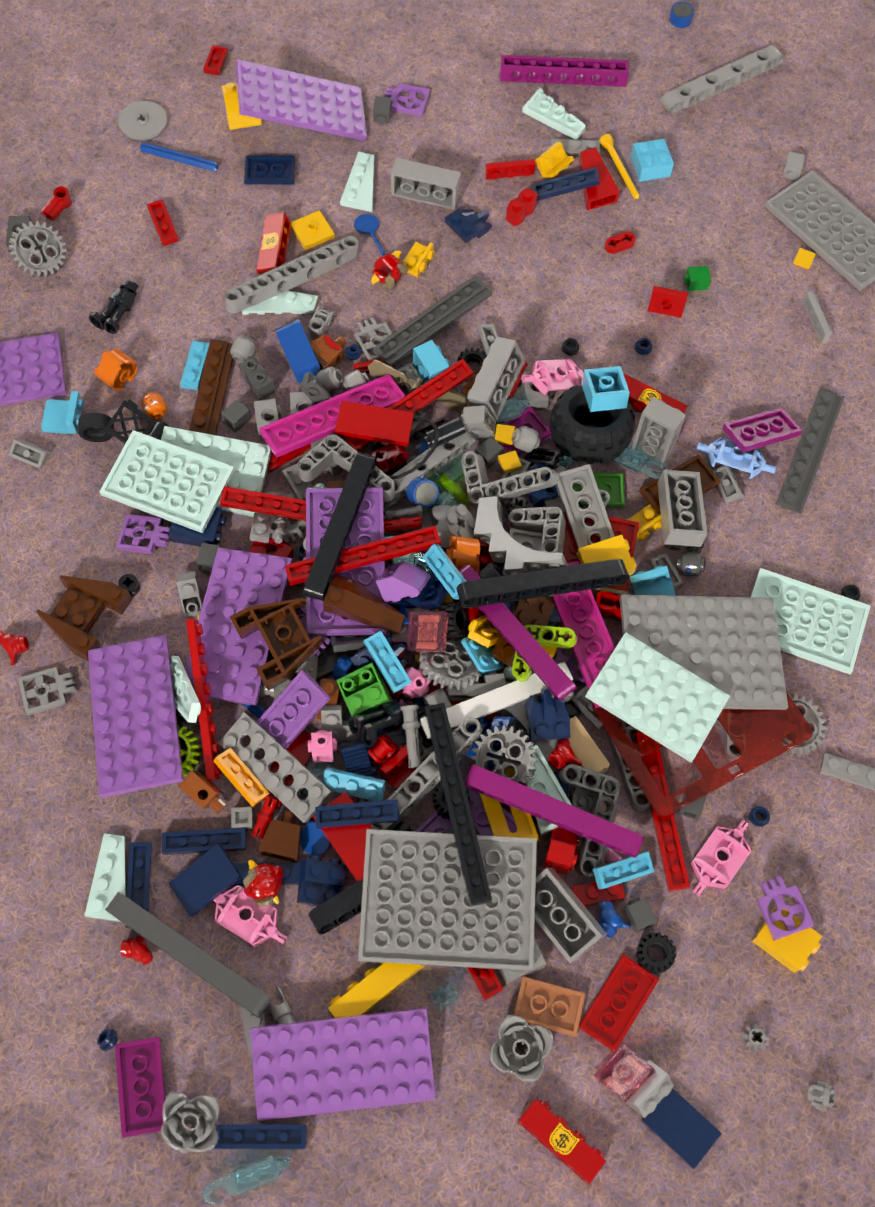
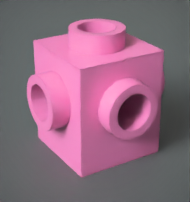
[402,667,431,699]
[308,730,337,763]

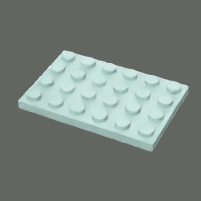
[161,426,272,517]
[99,430,235,533]
[751,568,870,675]
[585,632,730,762]

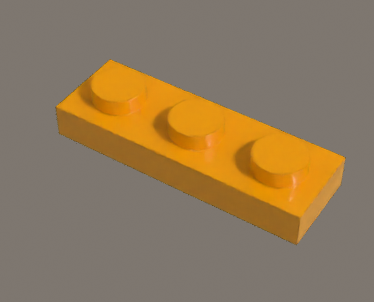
[213,748,270,807]

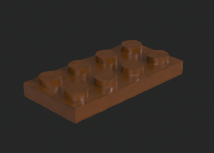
[639,454,721,515]
[491,597,555,674]

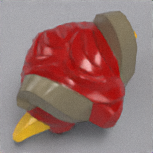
[371,250,409,290]
[243,860,284,907]

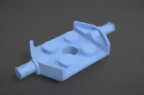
[696,437,776,479]

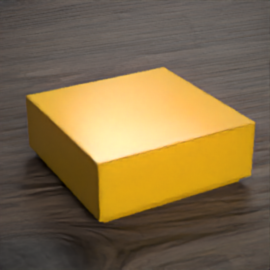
[793,248,816,269]
[495,424,515,445]
[498,451,522,474]

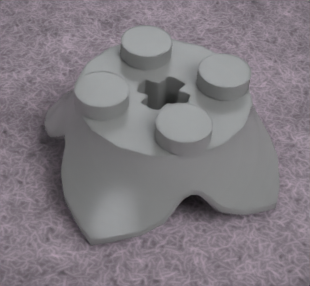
[432,504,476,548]
[490,1015,553,1082]
[161,1092,220,1153]

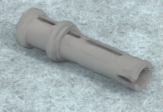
[400,705,421,768]

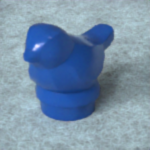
[598,901,631,938]

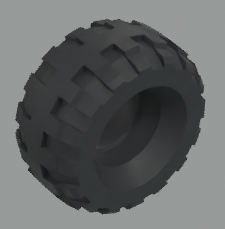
[550,385,635,464]

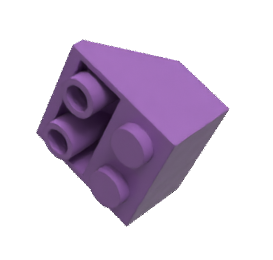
[376,561,431,602]

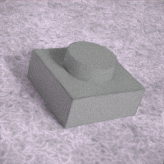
[231,807,253,829]

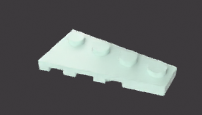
[522,88,586,140]
[340,152,374,212]
[242,290,318,315]
[170,656,201,723]
[519,744,572,836]
[84,833,127,922]

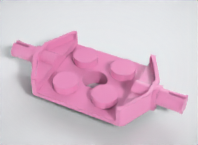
[521,359,584,395]
[691,820,751,896]
[213,885,288,947]

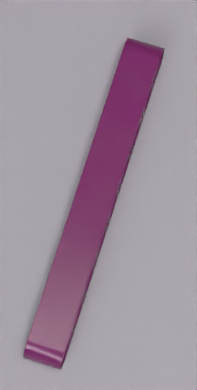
[459,564,576,701]
[464,765,644,858]

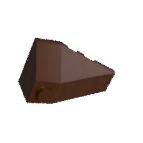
[323,575,405,634]

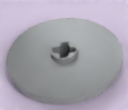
[118,101,168,140]

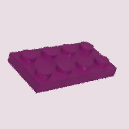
[722,407,803,452]
[115,1037,166,1138]

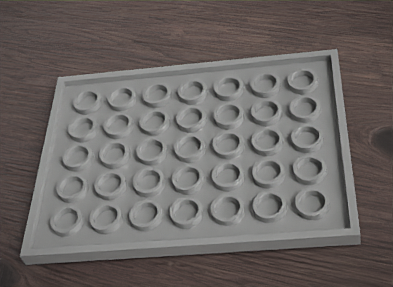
[620,595,788,710]
[358,829,537,971]

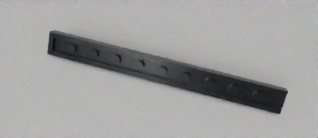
[424,703,492,906]

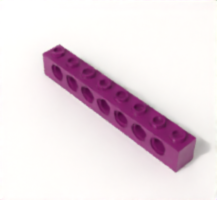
[500,55,629,87]

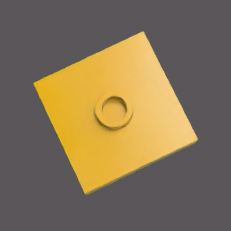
[291,210,335,250]

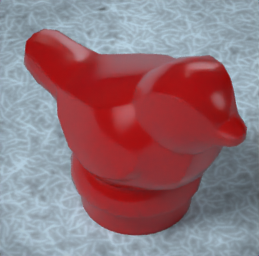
[0,630,29,665]
[548,738,582,769]
[121,934,153,966]

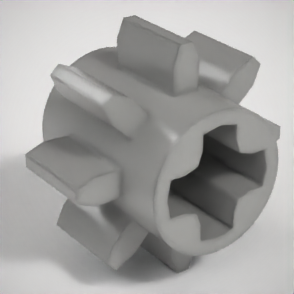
[740,1023,770,1052]
[808,1080,836,1111]

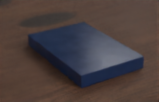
[244,156,295,185]
[169,843,242,917]
[641,1088,722,1169]

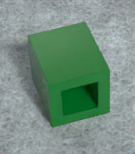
[683,266,711,291]

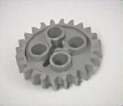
[8,221,67,278]
[419,636,482,691]
[760,693,827,757]
[471,725,538,784]

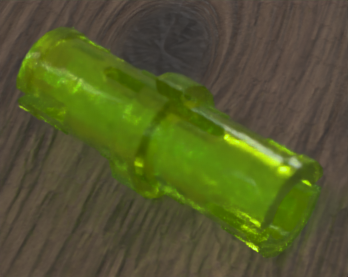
[436,473,469,505]

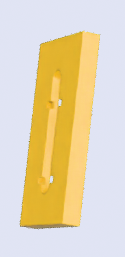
[479,767,539,841]

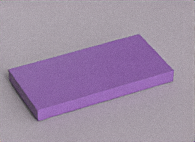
[257,670,331,749]

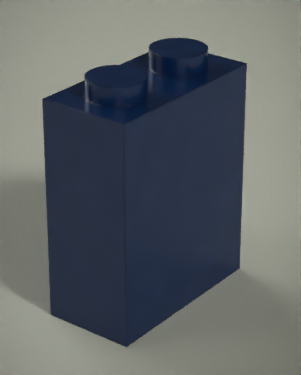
[169,507,226,547]

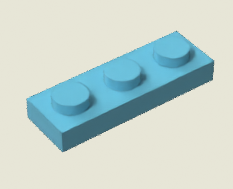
[180,340,210,390]
[422,544,466,599]
[363,631,412,693]
[323,767,385,801]
[593,852,654,889]

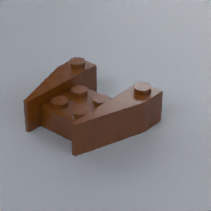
[36,575,132,662]
[229,598,323,690]

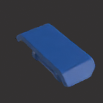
[275,320,320,383]

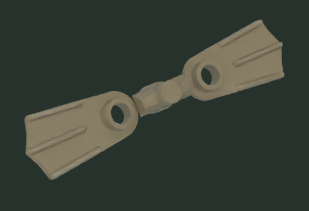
[368,359,467,412]

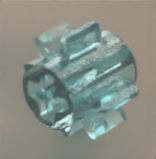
[434,491,457,506]
[432,984,458,1012]

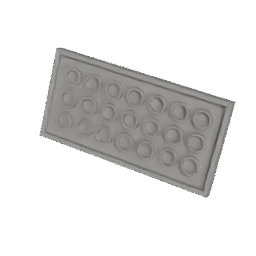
[764,170,875,291]

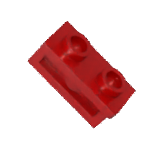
[380,744,418,790]

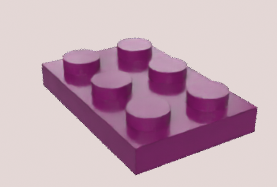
[493,406,551,456]

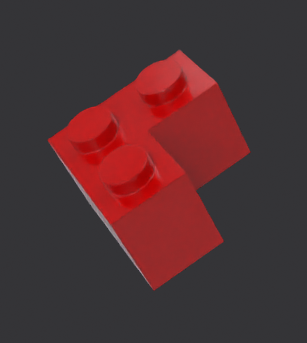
[543,827,580,875]

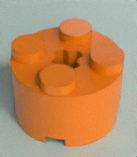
[94,349,138,391]
[445,536,480,572]

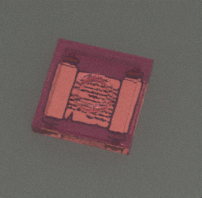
[406,612,448,652]
[594,1044,656,1104]

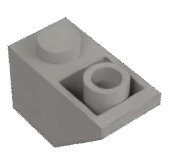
[176,571,202,618]

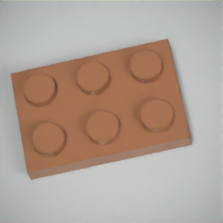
[513,976,586,1038]

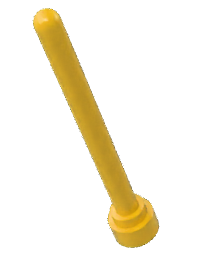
[599,134,639,199]

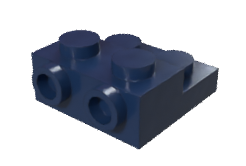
[297,855,346,906]

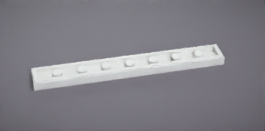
[420,662,573,739]

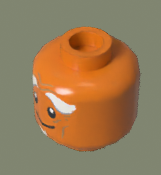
[141,392,167,420]

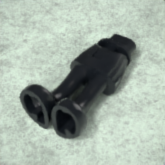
[88,280,139,334]
[348,698,415,748]

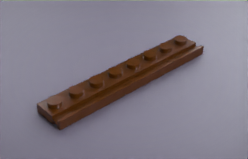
[189,339,233,435]

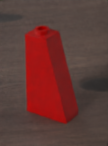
[579,147,619,211]

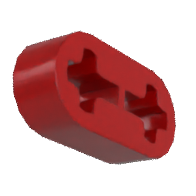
[605,232,636,254]

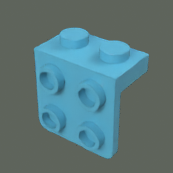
[41,391,84,434]
[630,566,676,596]
[461,637,504,678]

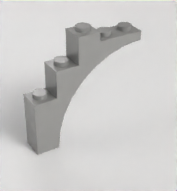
[473,497,567,575]
[445,672,558,766]

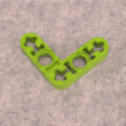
[512,625,577,682]

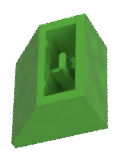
[336,663,393,717]

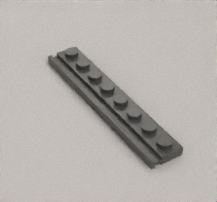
[373,276,492,367]
[776,387,845,514]

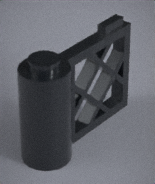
[104,400,169,444]
[412,417,466,448]

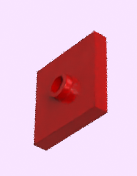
[647,286,688,318]

